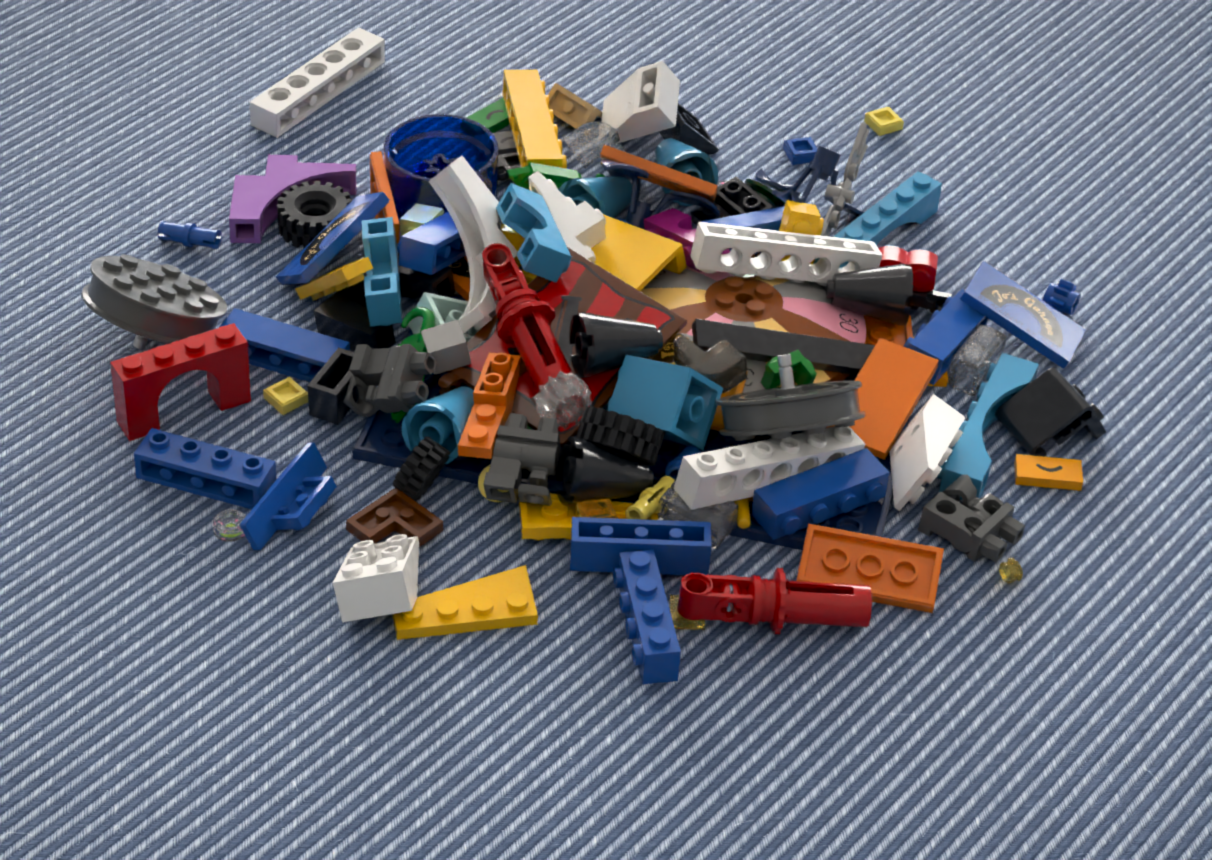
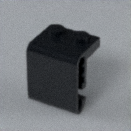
[995,368,1106,457]

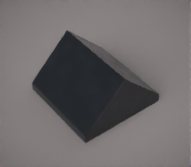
[659,103,719,155]

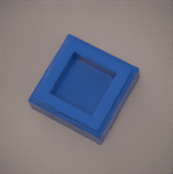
[783,137,817,165]

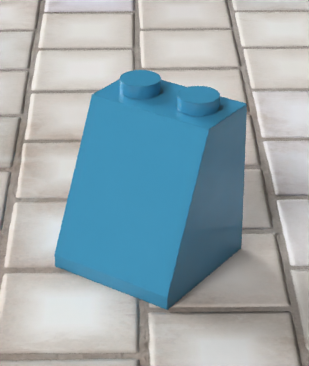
[607,355,723,450]

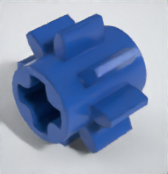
[1043,279,1081,315]

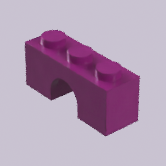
[644,208,730,272]

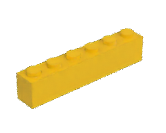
[502,70,567,168]

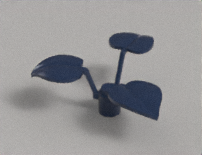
[754,146,864,217]
[600,160,720,230]

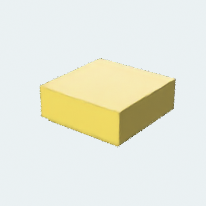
[864,107,904,136]
[263,377,308,415]

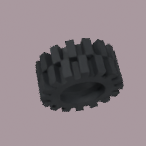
[393,436,451,501]

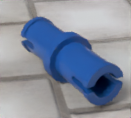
[158,221,222,250]

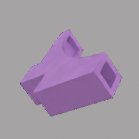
[229,155,357,244]

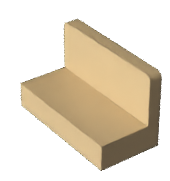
[548,83,602,135]

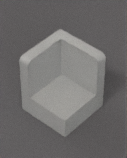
[421,320,471,374]

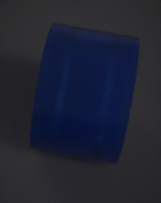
[384,114,499,224]

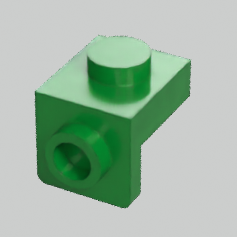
[760,350,816,389]

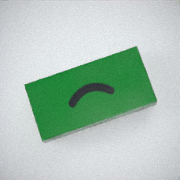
[463,98,510,137]

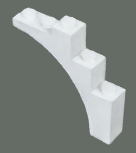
[429,156,518,334]
[528,171,606,263]

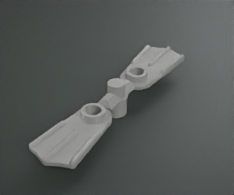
[820,122,869,237]

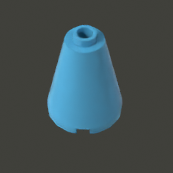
[655,138,718,206]
[558,176,632,218]
[402,387,474,464]

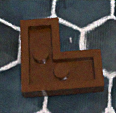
[346,488,443,547]

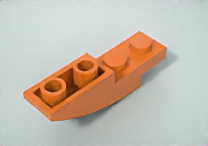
[458,352,521,459]

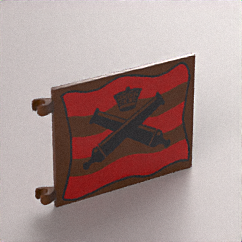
[438,247,687,447]

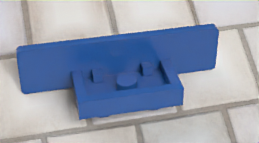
[240,442,337,550]

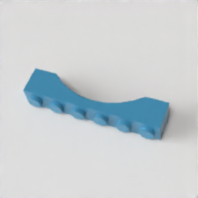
[813,171,942,268]
[937,353,1039,500]

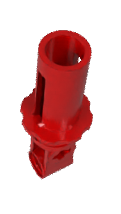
[482,243,576,400]
[677,568,872,635]

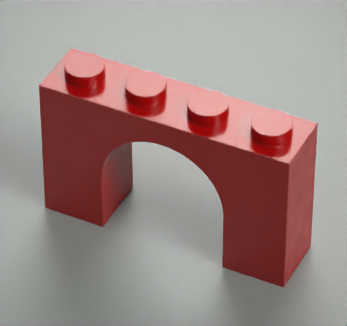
[110,323,251,442]

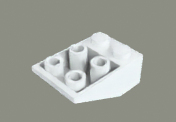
[599,61,680,148]
[889,394,965,511]
[333,534,419,622]

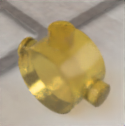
[999,557,1023,583]

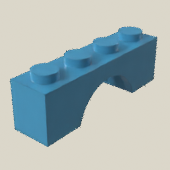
[496,183,572,283]
[362,217,402,327]

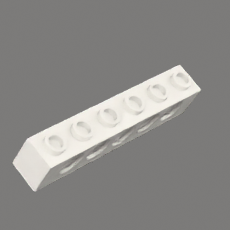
[250,27,385,138]
[690,222,882,286]
[674,426,866,510]

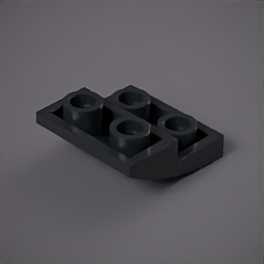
[691,177,773,225]

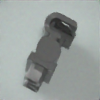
[344,344,437,417]
[483,413,561,506]
[918,474,1025,563]

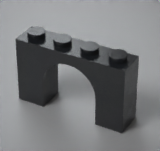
[314,253,455,351]

